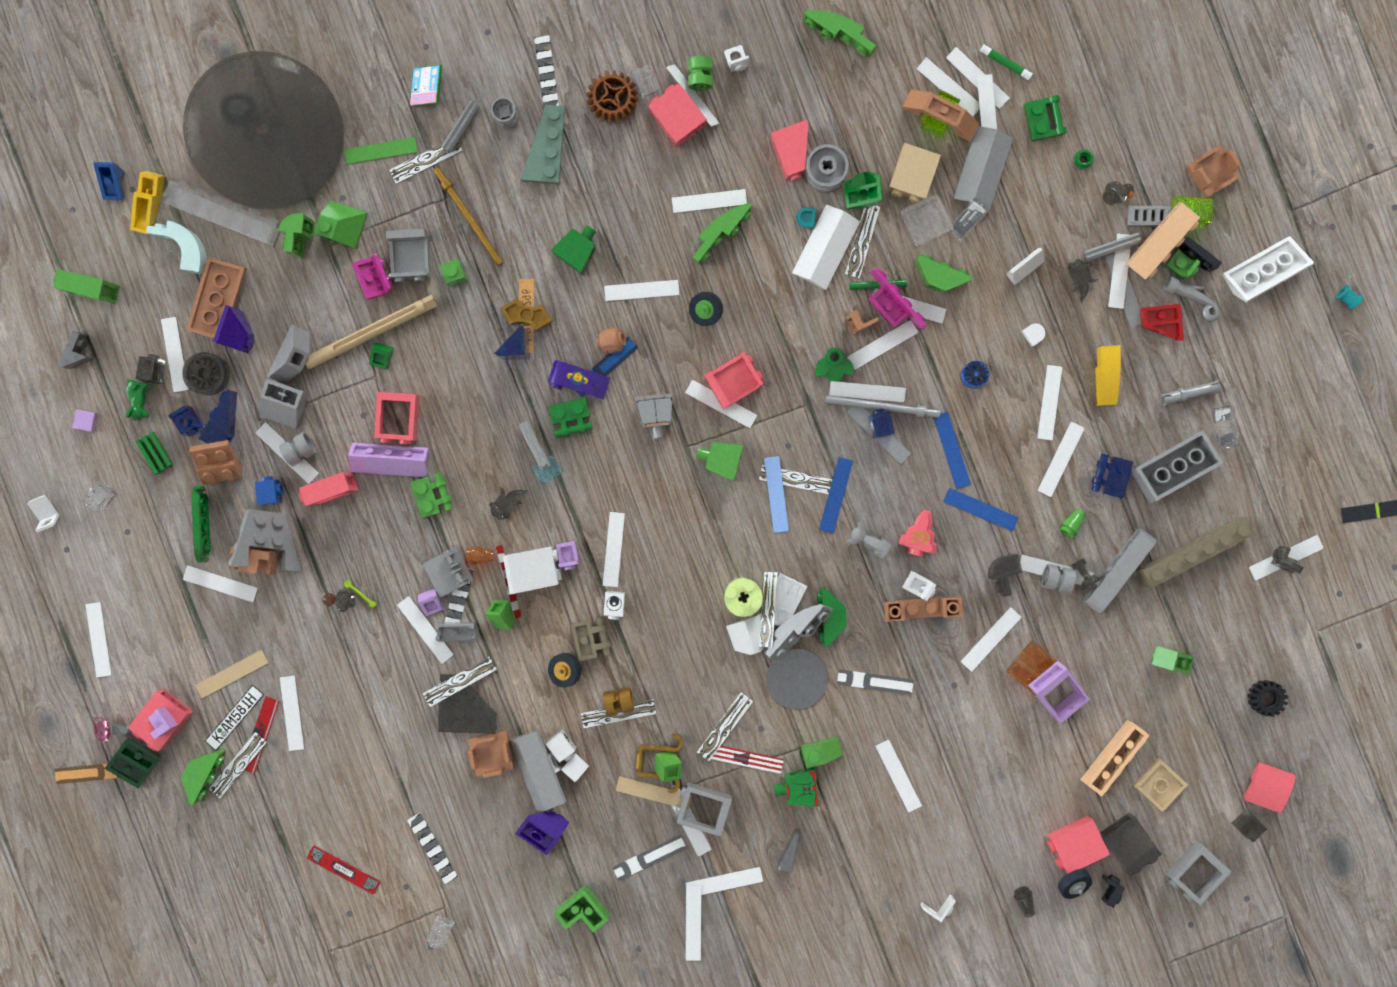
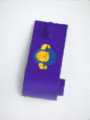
[548,360,610,399]

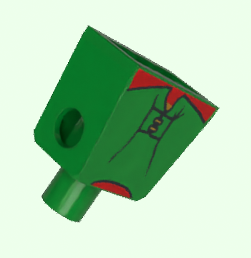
[774,767,819,807]

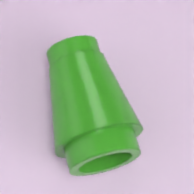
[1059,509,1086,538]

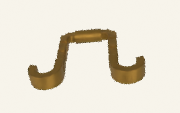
[635,733,683,793]

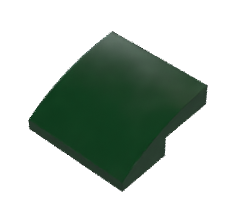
[104,737,161,788]

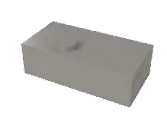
[1130,430,1224,504]

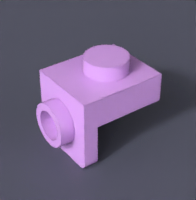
[556,541,580,570]

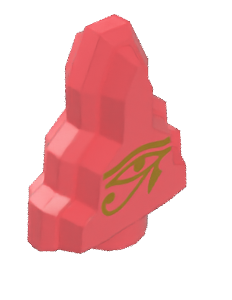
[898,510,937,557]

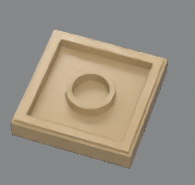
[1133,758,1188,813]

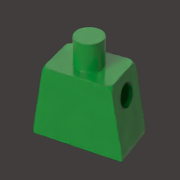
[551,225,596,274]

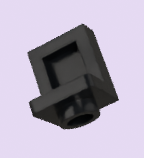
[1101,874,1125,908]

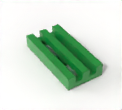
[135,432,174,474]

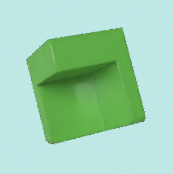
[485,599,518,630]
[654,752,682,783]

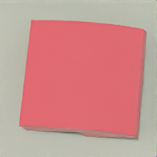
[1243,762,1296,813]

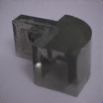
[988,553,1023,597]

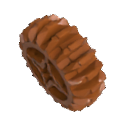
[586,70,638,124]

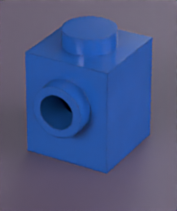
[255,476,284,505]

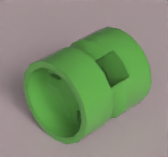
[688,56,713,91]

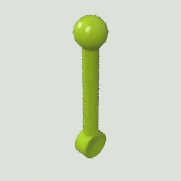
[344,580,377,608]

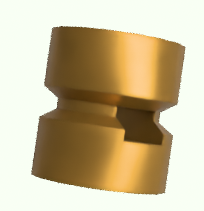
[603,687,634,717]

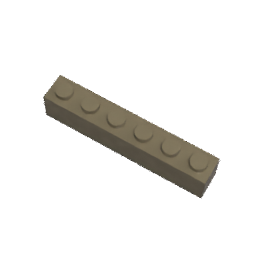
[1136,517,1256,588]

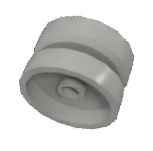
[804,144,849,193]

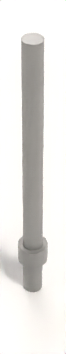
[825,395,940,418]

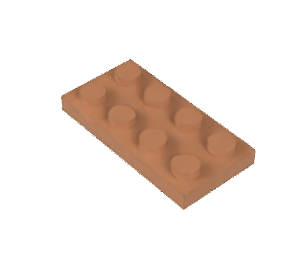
[186,257,247,338]

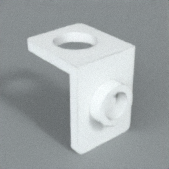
[724,45,750,72]
[27,495,59,533]
[920,894,956,922]

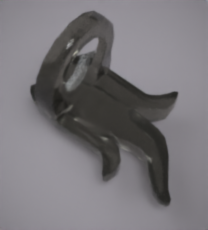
[1068,259,1098,303]
[489,487,528,520]

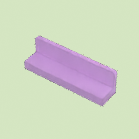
[348,443,429,477]

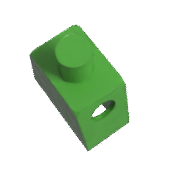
[696,442,743,481]

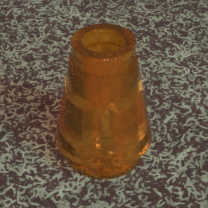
[466,546,494,565]

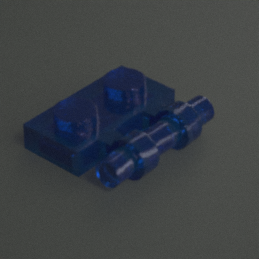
[1092,453,1133,499]

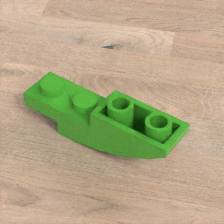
[803,10,876,57]
[693,203,752,265]

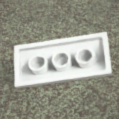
[792,205,860,290]
[1223,236,1314,303]

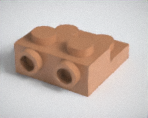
[189,440,242,486]

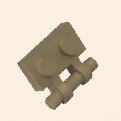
[571,617,611,661]

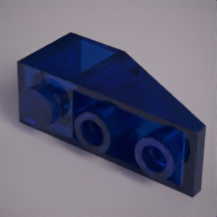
[198,389,237,444]

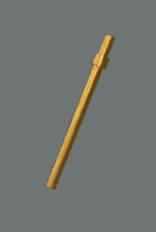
[433,167,504,266]

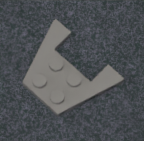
[228,509,301,573]

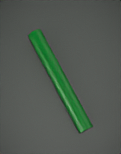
[849,279,907,290]

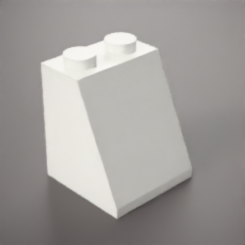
[503,546,562,594]

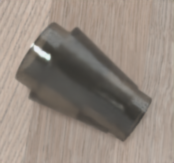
[1014,886,1035,918]

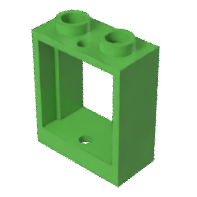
[53,269,120,304]

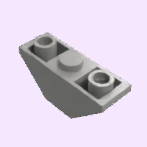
[267,324,310,384]

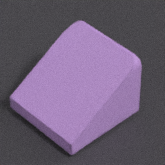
[418,588,444,616]

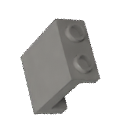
[386,229,431,283]

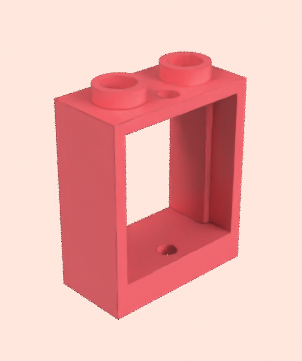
[374,392,420,444]
[299,472,359,506]

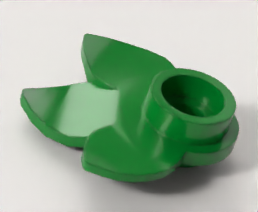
[815,348,853,383]

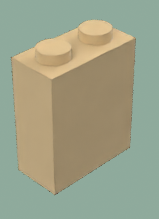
[887,143,941,204]

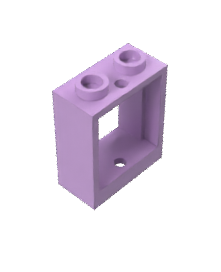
[1028,661,1090,724]

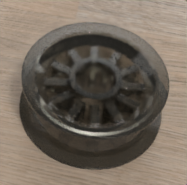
[182,352,230,395]

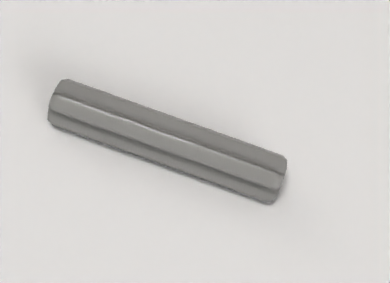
[442,100,479,153]
[1084,233,1141,261]
[519,421,550,470]

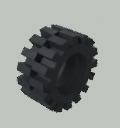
[1247,680,1288,717]

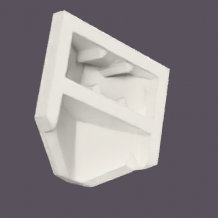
[726,614,764,655]

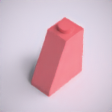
[770,120,808,181]

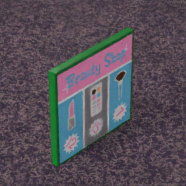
[409,64,442,107]

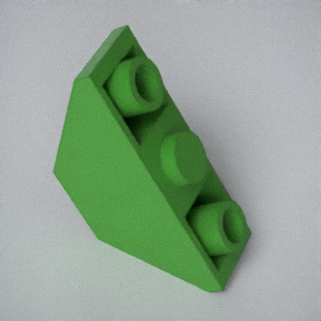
[915,254,972,294]
[181,749,226,805]

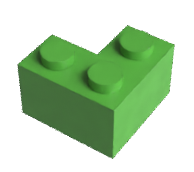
[554,884,610,933]

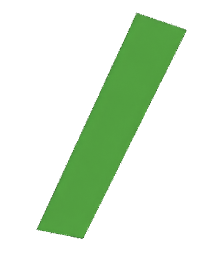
[344,137,418,164]

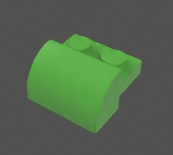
[278,213,315,259]

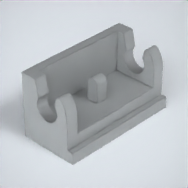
[435,622,477,642]

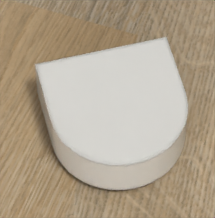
[1021,324,1045,347]

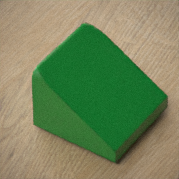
[369,342,394,370]

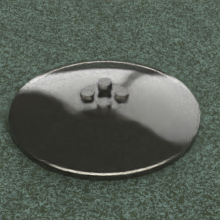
[183,51,344,210]

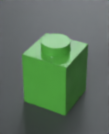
[440,259,468,287]

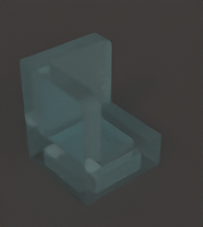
[532,455,563,484]

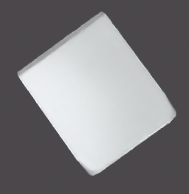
[561,753,589,782]

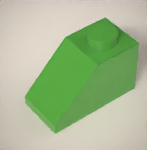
[1152,646,1195,675]
[801,736,842,768]

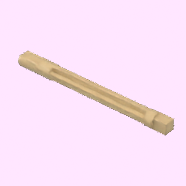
[305,294,437,369]

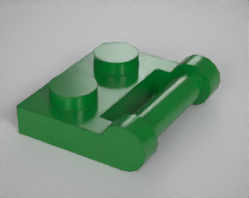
[1024,95,1067,142]

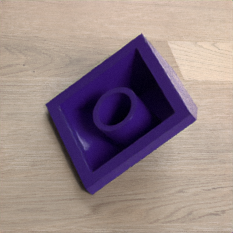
[213,305,254,353]
[515,811,569,855]

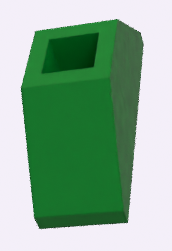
[817,587,847,647]

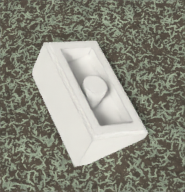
[1006,248,1044,285]

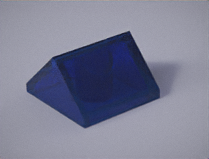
[494,325,530,360]

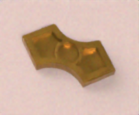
[500,298,553,331]

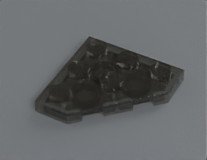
[438,674,497,734]

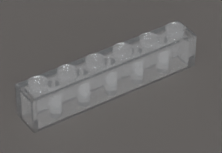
[161,180,281,248]

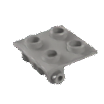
[422,547,474,598]

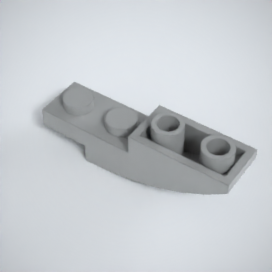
[765,604,833,660]

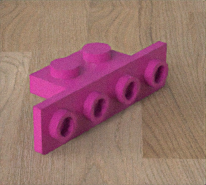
[868,268,927,329]

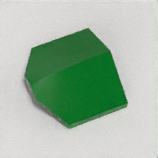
[844,171,883,209]

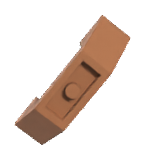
[902,90,979,142]
[884,597,963,622]

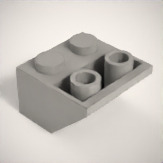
[260,379,310,429]

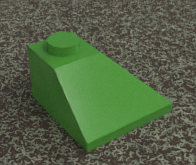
[314,201,368,249]

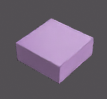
[72,409,98,432]

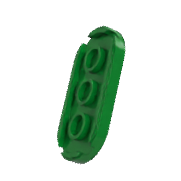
[191,486,211,563]

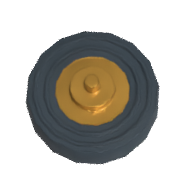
[548,653,581,688]

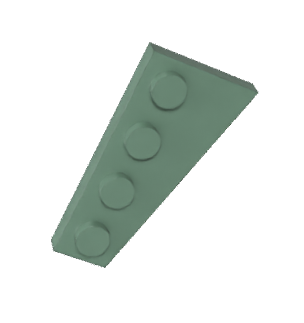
[521,105,565,184]

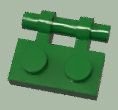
[548,397,593,438]

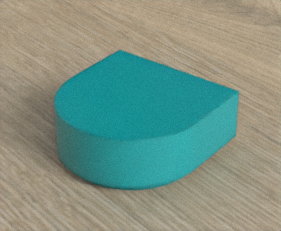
[796,207,817,229]

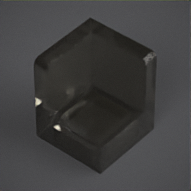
[1231,810,1267,842]

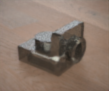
[1271,546,1304,574]

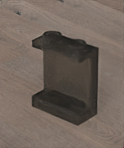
[1100,812,1162,877]

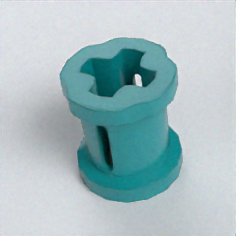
[1335,285,1363,310]

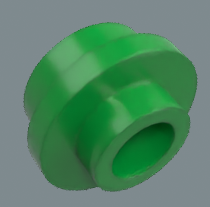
[1074,150,1093,169]

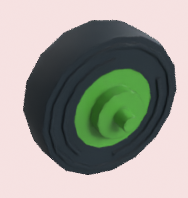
[689,291,723,326]

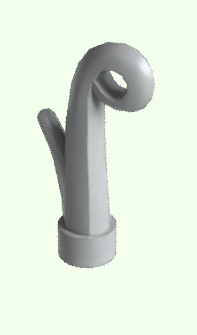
[1163,276,1220,321]

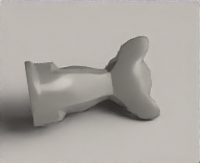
[848,521,891,559]

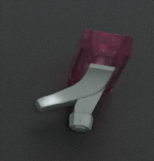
[93,716,132,745]

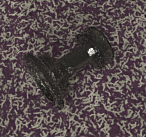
[1071,558,1102,590]

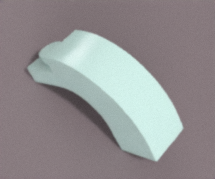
[146,221,207,274]

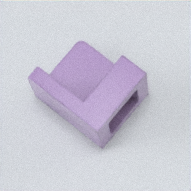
[148,706,178,739]

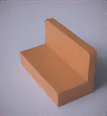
[845,310,879,335]

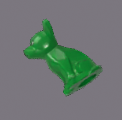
[125,379,151,421]

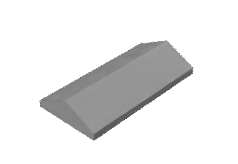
[953,126,1013,211]
[509,730,567,811]

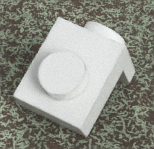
[902,570,936,601]

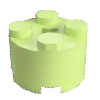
[724,577,763,617]

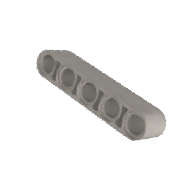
[1083,528,1157,614]

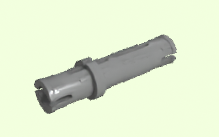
[1160,381,1221,406]

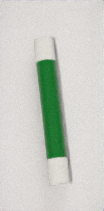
[980,44,1033,80]

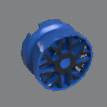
[961,360,990,389]

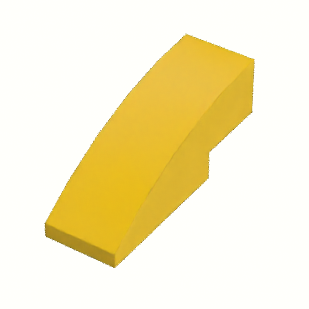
[130,171,165,235]
[1095,345,1121,406]

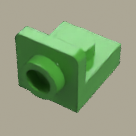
[1165,250,1200,280]

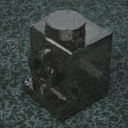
[135,354,165,384]

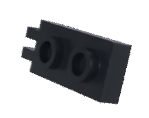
[1179,236,1222,272]

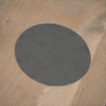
[767,649,828,710]

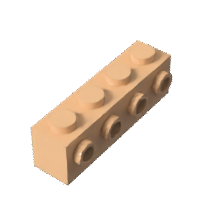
[1125,202,1200,280]
[1080,720,1150,796]

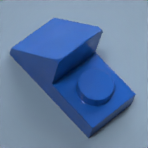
[93,162,125,200]

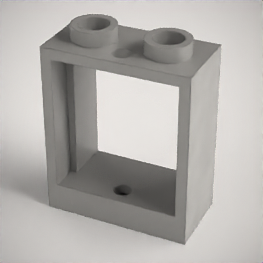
[674,782,732,837]
[1166,841,1231,905]

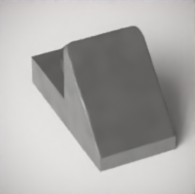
[58,330,94,369]

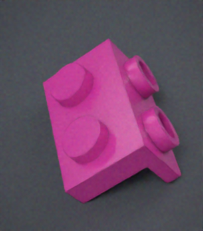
[352,253,392,301]

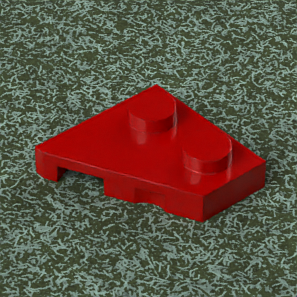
[1140,303,1184,341]

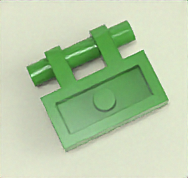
[410,472,453,519]

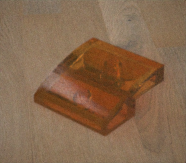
[1007,640,1057,696]

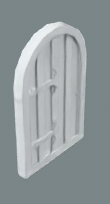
[774,573,807,626]

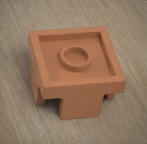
[1185,145,1241,199]
[230,546,282,575]
[468,730,515,778]

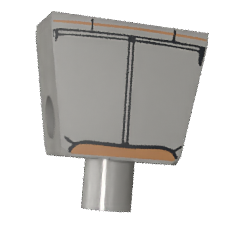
[636,394,673,439]

